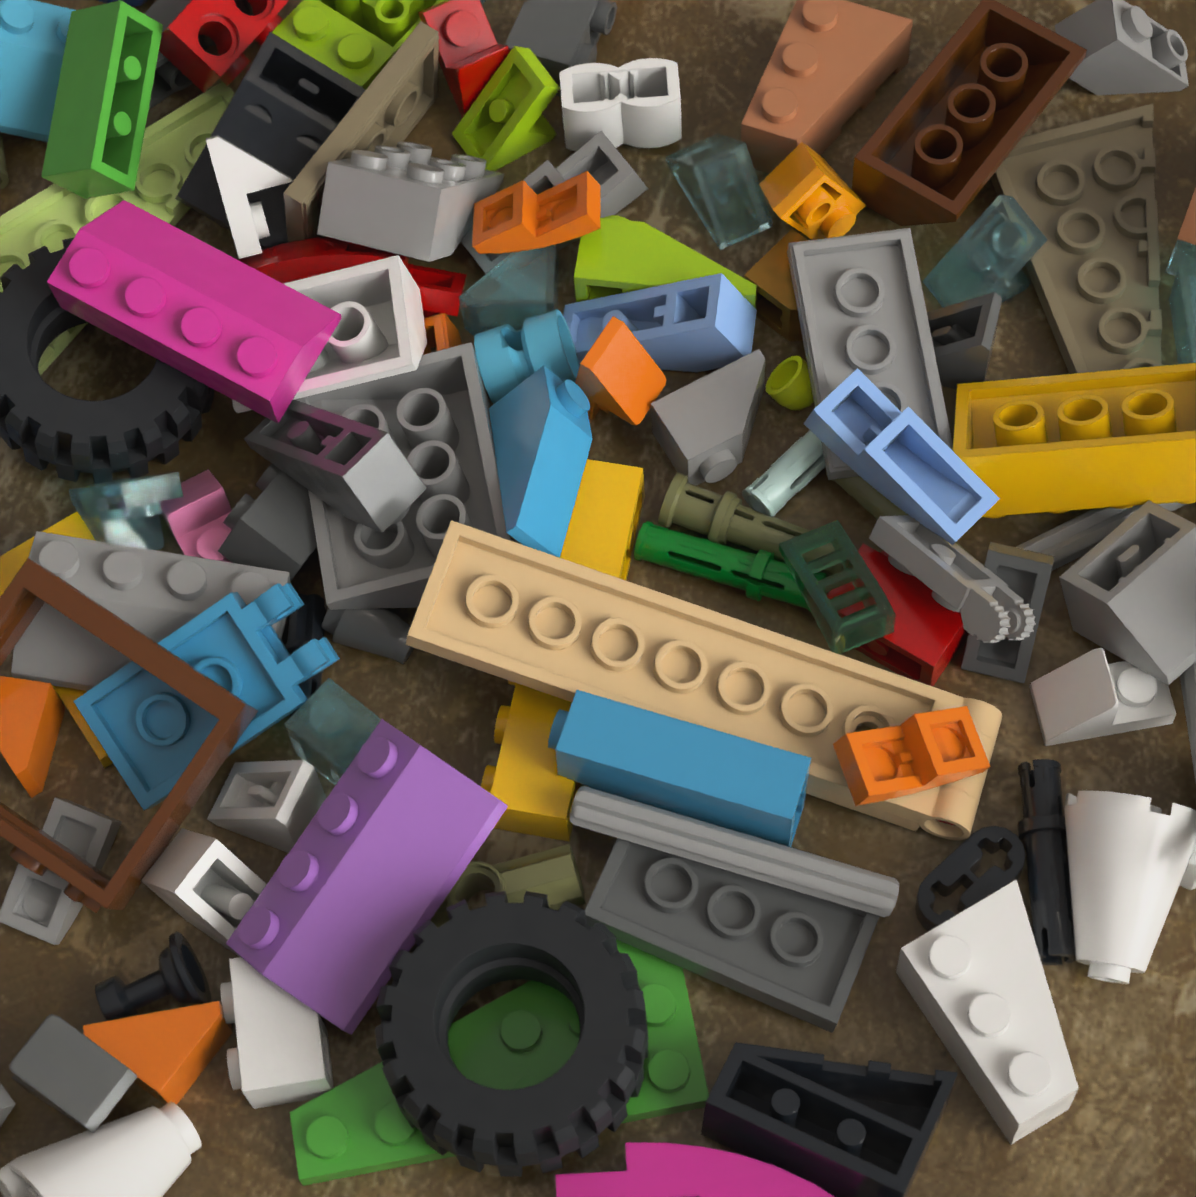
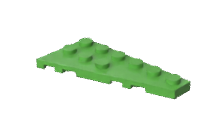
[290,939,709,1186]

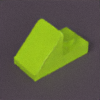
[452,46,560,172]

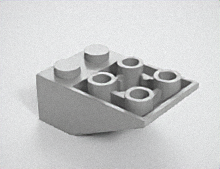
[317,141,504,262]

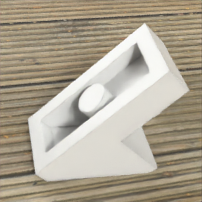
[206,135,293,259]
[1030,648,1176,746]

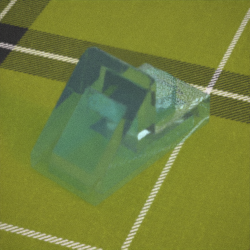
[922,195,1048,307]
[69,472,183,550]

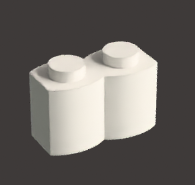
[559,58,682,151]

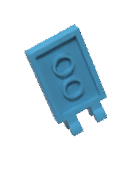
[73,583,340,810]

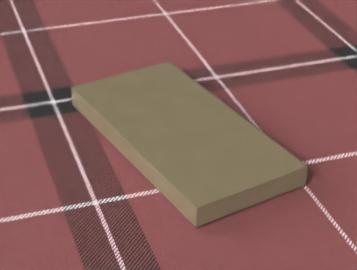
[284,22,439,242]

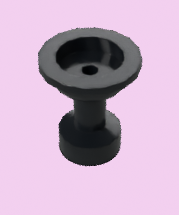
[95,931,212,1021]

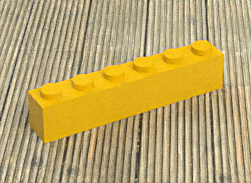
[481,459,645,842]

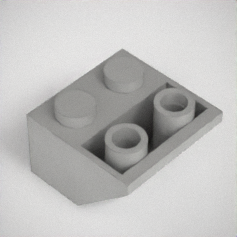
[1059,500,1196,685]

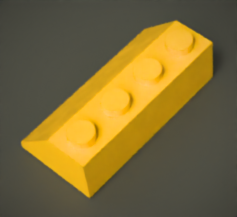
[953,363,1196,519]

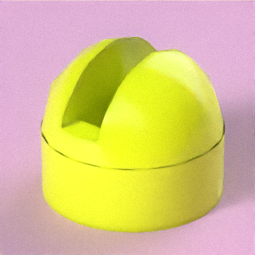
[765,355,814,410]

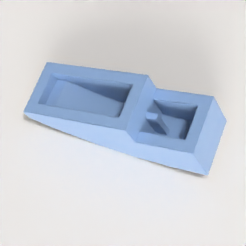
[804,368,1000,545]

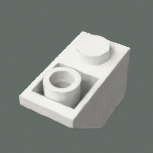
[221,957,334,1109]

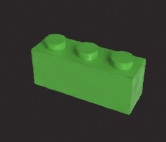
[41,0,163,199]

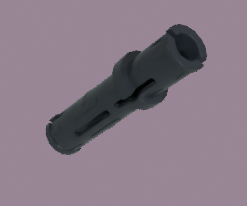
[1017,759,1076,965]

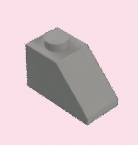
[651,349,765,486]

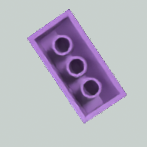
[226,719,508,1035]

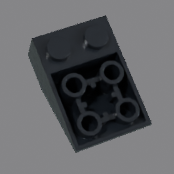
[175,32,365,250]

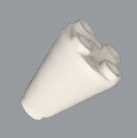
[0,1102,201,1197]

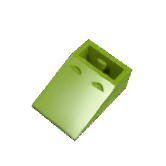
[271,0,445,90]

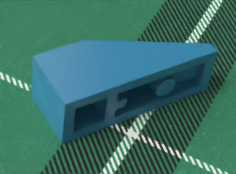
[489,366,593,558]

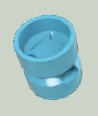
[474,309,580,404]

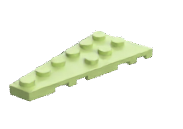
[0,82,234,376]

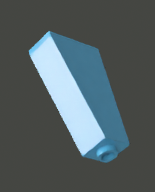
[548,690,811,847]

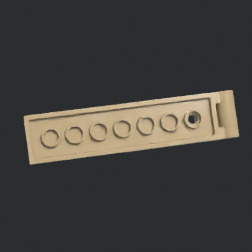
[406,520,1002,840]

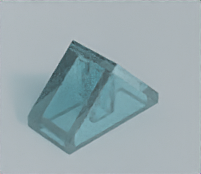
[666,134,772,250]
[459,244,559,336]

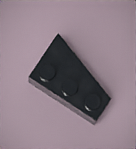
[701,1042,958,1197]

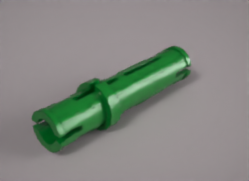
[634,521,827,613]

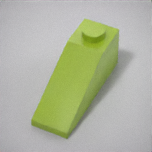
[574,215,757,322]

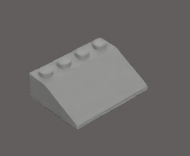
[295,342,520,610]

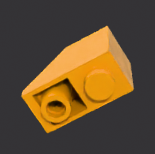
[759,142,866,240]

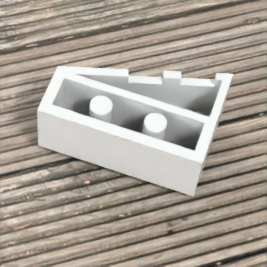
[896,879,1079,1145]

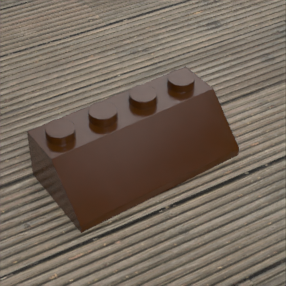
[852,0,1087,226]

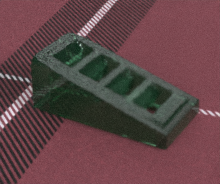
[779,520,896,654]

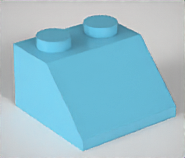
[0,0,75,142]

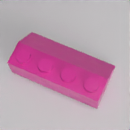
[47,200,341,423]

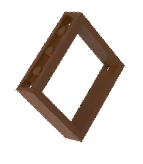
[0,558,258,913]

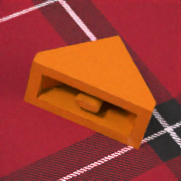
[0,676,66,798]
[83,1001,232,1105]

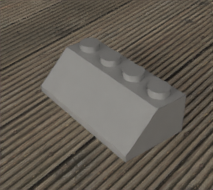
[11,531,290,691]

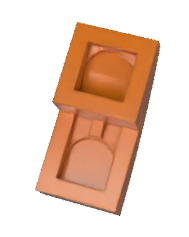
[472,171,601,254]
[833,706,991,806]

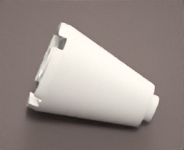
[1064,790,1196,984]

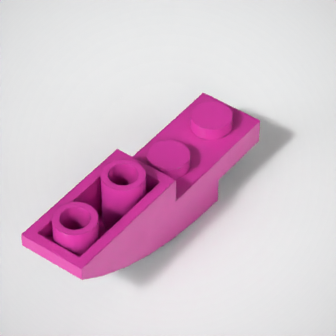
[556,1143,834,1197]

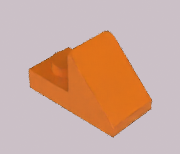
[575,316,667,426]

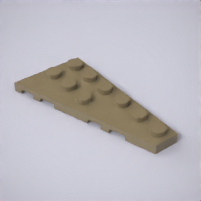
[990,104,1164,374]

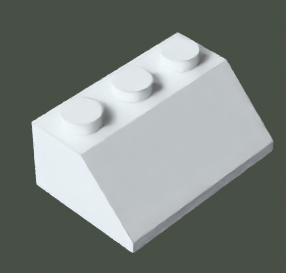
[232,255,427,413]

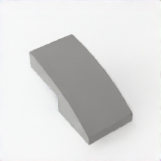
[0,797,122,945]

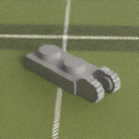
[869,515,1036,643]

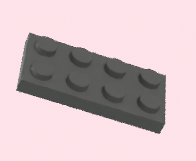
[585,800,880,1033]

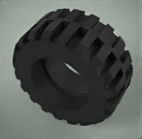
[0,238,214,484]
[375,891,648,1177]

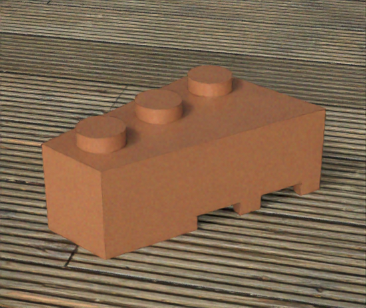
[741,0,913,174]

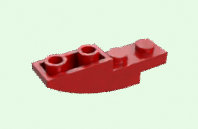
[238,237,467,318]

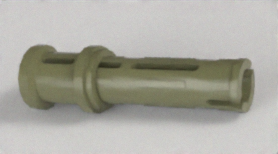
[658,473,852,582]

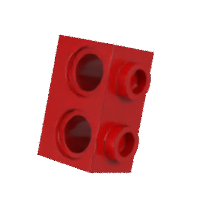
[159,0,289,93]

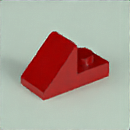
[418,0,510,118]

